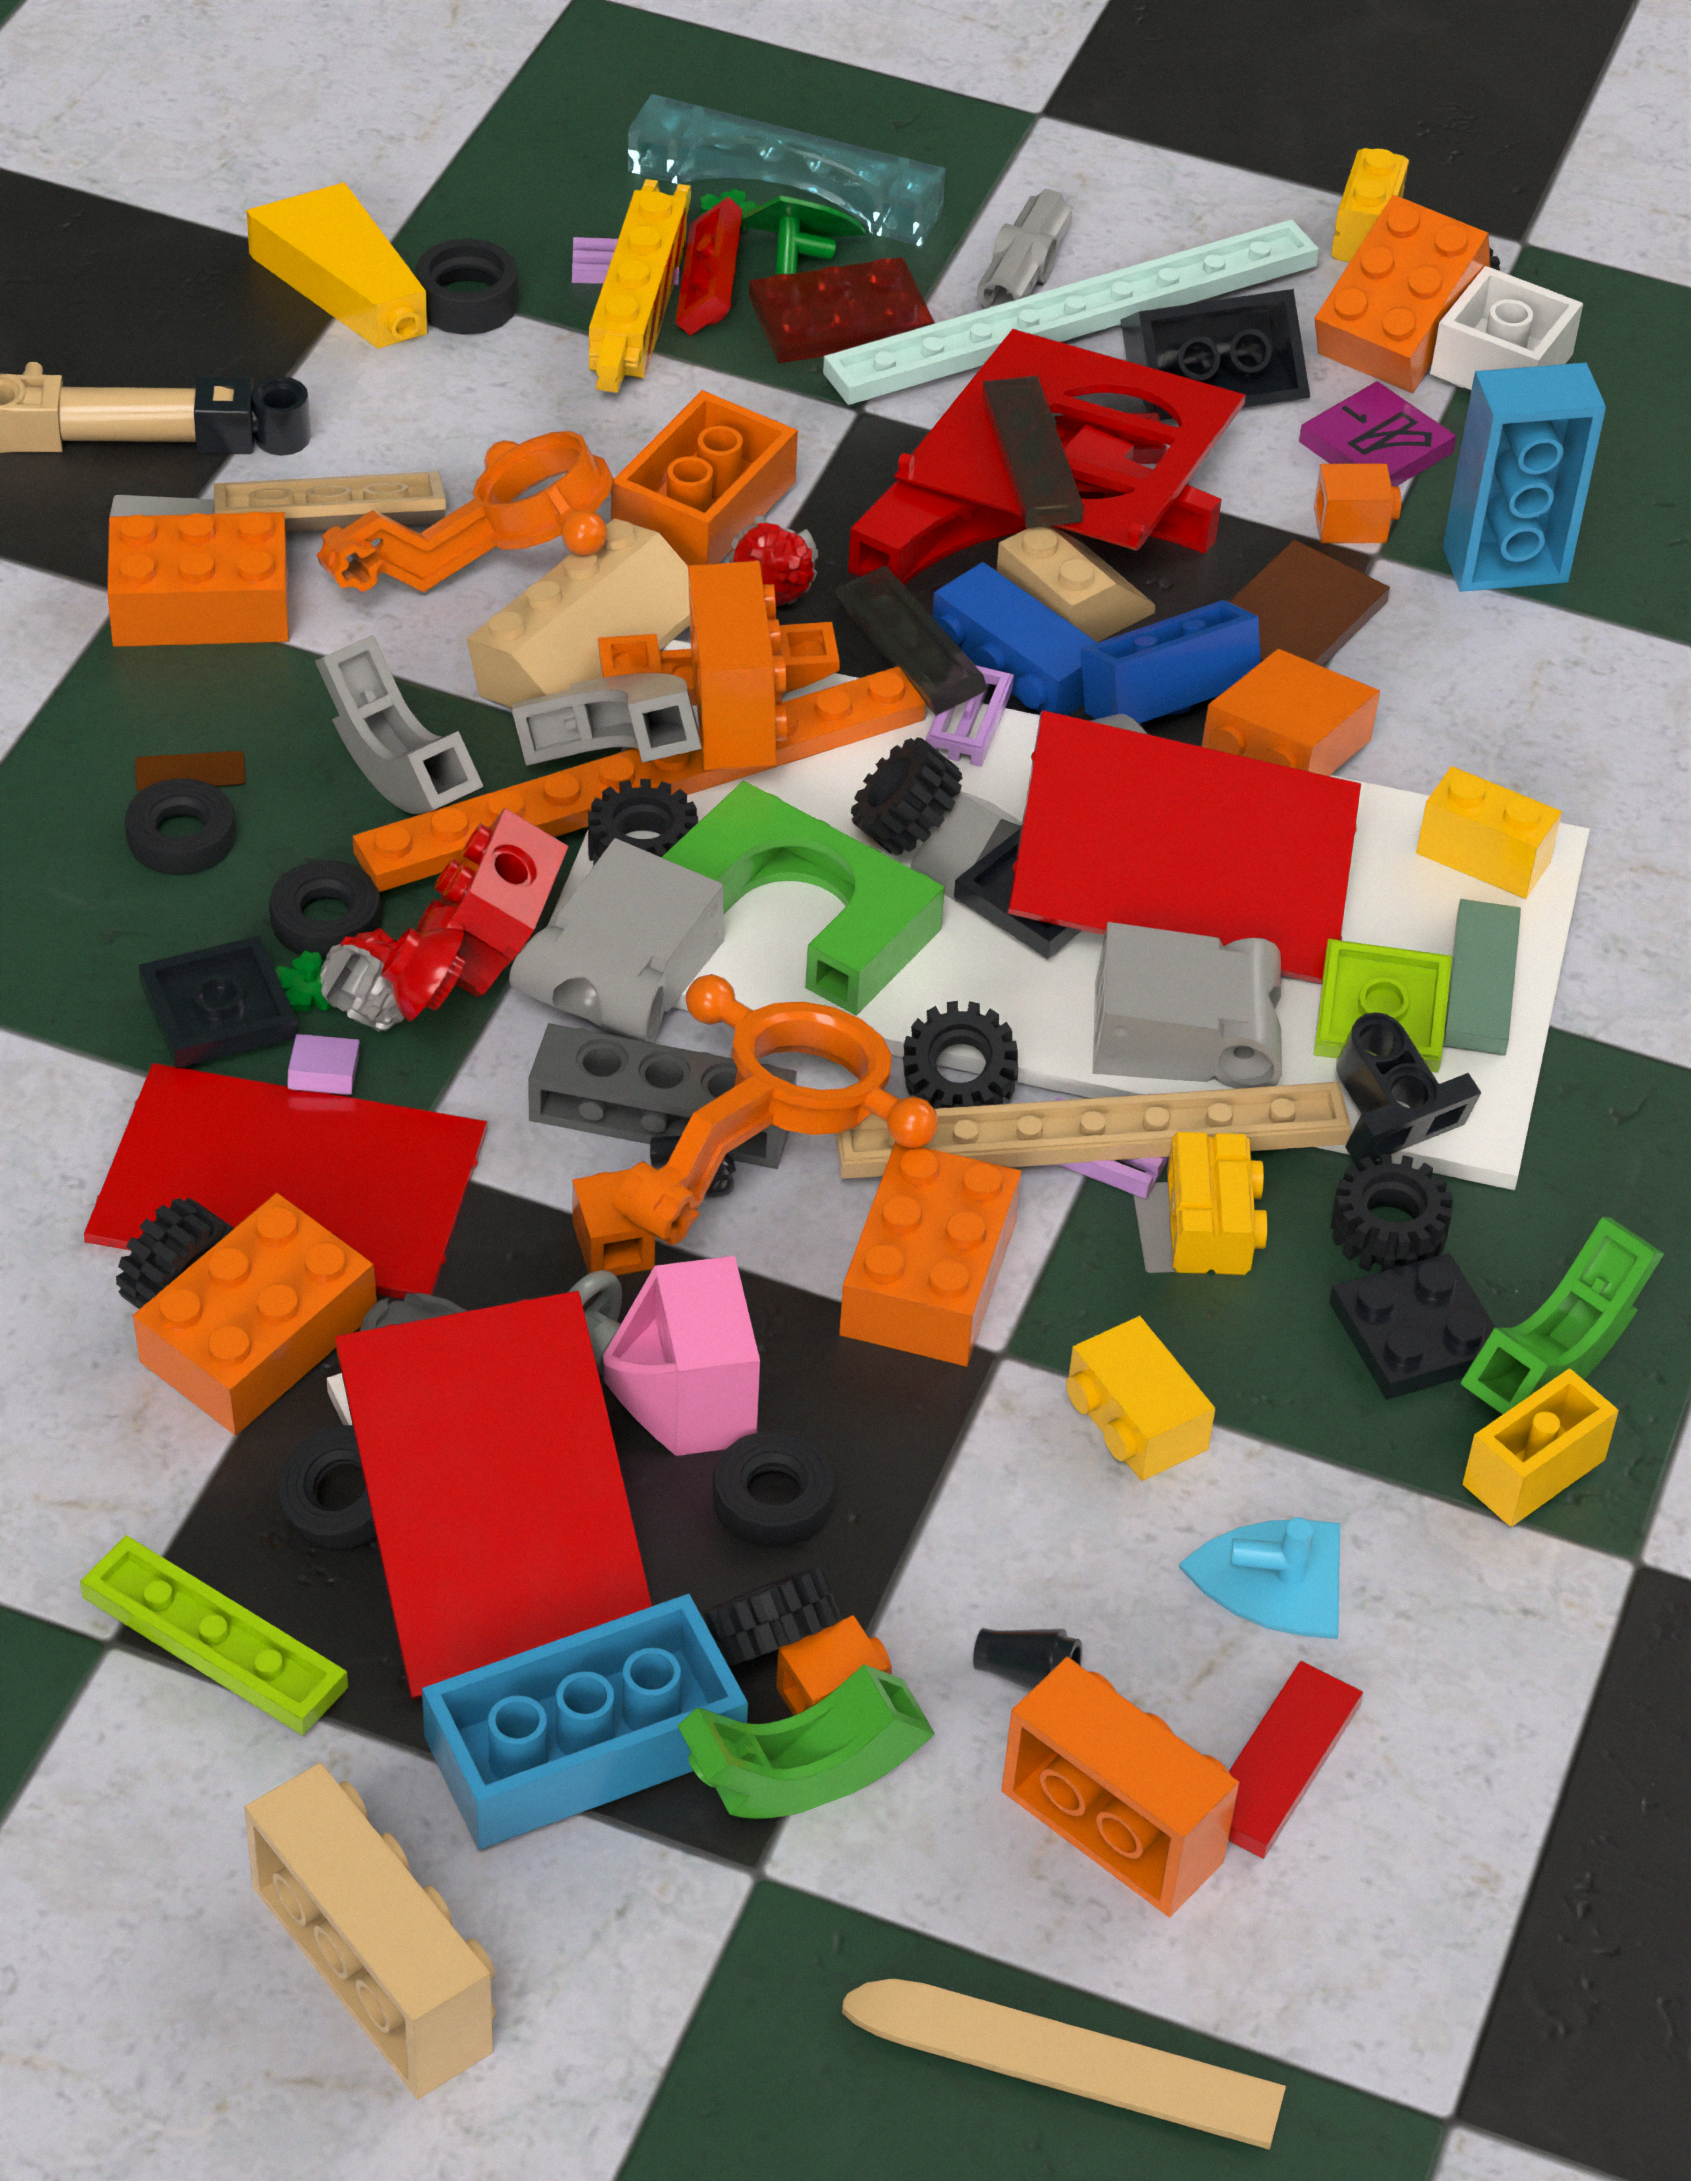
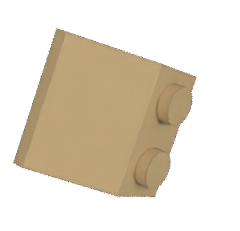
[996,522,1155,642]

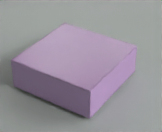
[288,1034,360,1095]

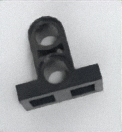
[1336,1012,1481,1167]

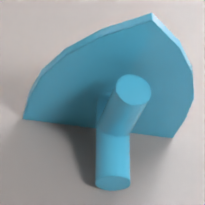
[1179,1517,1340,1639]

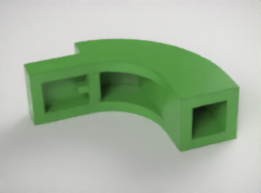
[1460,1217,1664,1414]
[677,1664,935,1819]

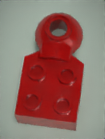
[380,808,569,1022]

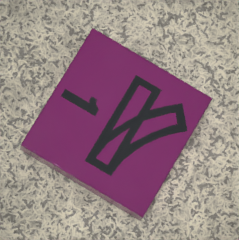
[1299,381,1456,486]

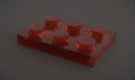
[749,257,935,364]

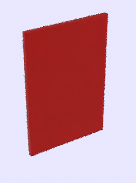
[1007,710,1361,984]
[84,1063,487,1299]
[335,1291,652,1700]

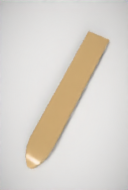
[842,1979,1286,2150]

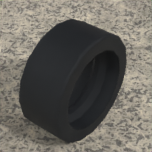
[415,238,518,334]

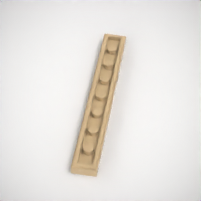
[834,1082,1352,1179]

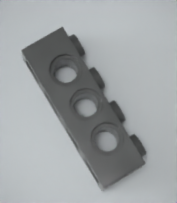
[528,1023,797,1169]

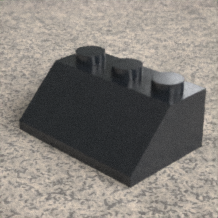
[1120,289,1310,421]

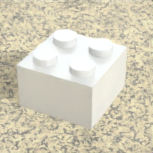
[1430,266,1583,390]

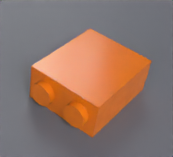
[1202,649,1380,776]

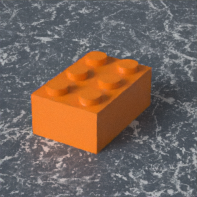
[1314,194,1490,393]
[611,390,798,566]
[107,512,289,647]
[688,561,787,770]
[839,1141,1022,1367]
[132,1193,377,1436]
[1001,1656,1239,1918]

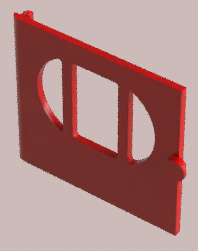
[894,329,1245,551]

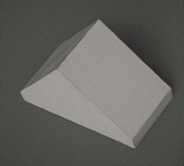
[911,791,1022,902]

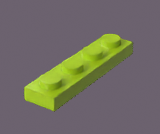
[80,1535,348,1736]

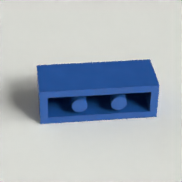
[931,562,1098,716]
[1080,600,1261,727]

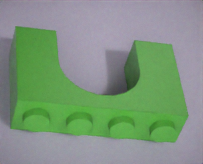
[661,780,945,1016]

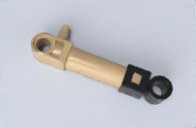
[0,362,311,456]

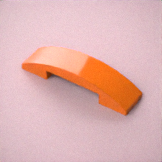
[598,622,840,705]

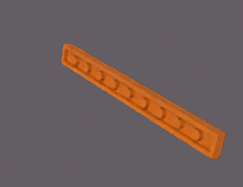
[353,666,926,892]

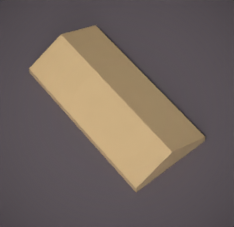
[213,471,446,532]

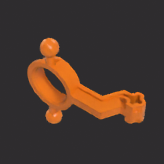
[316,431,614,593]
[613,974,938,1246]

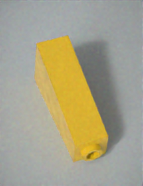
[246,182,427,349]

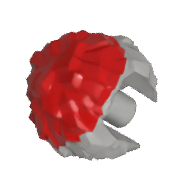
[728,516,818,607]
[320,928,404,1032]

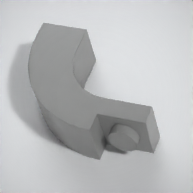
[315,635,484,814]
[511,673,702,766]

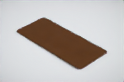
[135,751,245,791]

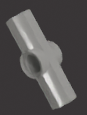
[977,189,1073,309]

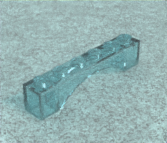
[628,94,946,246]

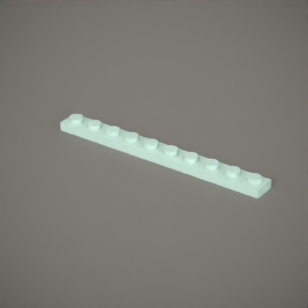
[823,219,1319,405]

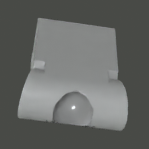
[509,838,724,1043]
[1092,922,1282,1089]

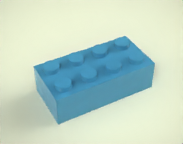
[1442,362,1606,592]
[422,1594,748,1850]

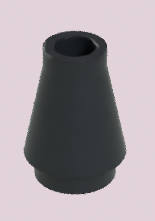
[973,1628,1082,1690]

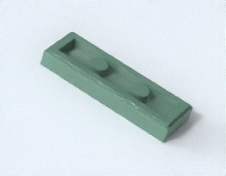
[1443,899,1521,1055]

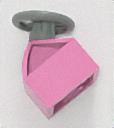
[567,1256,760,1456]

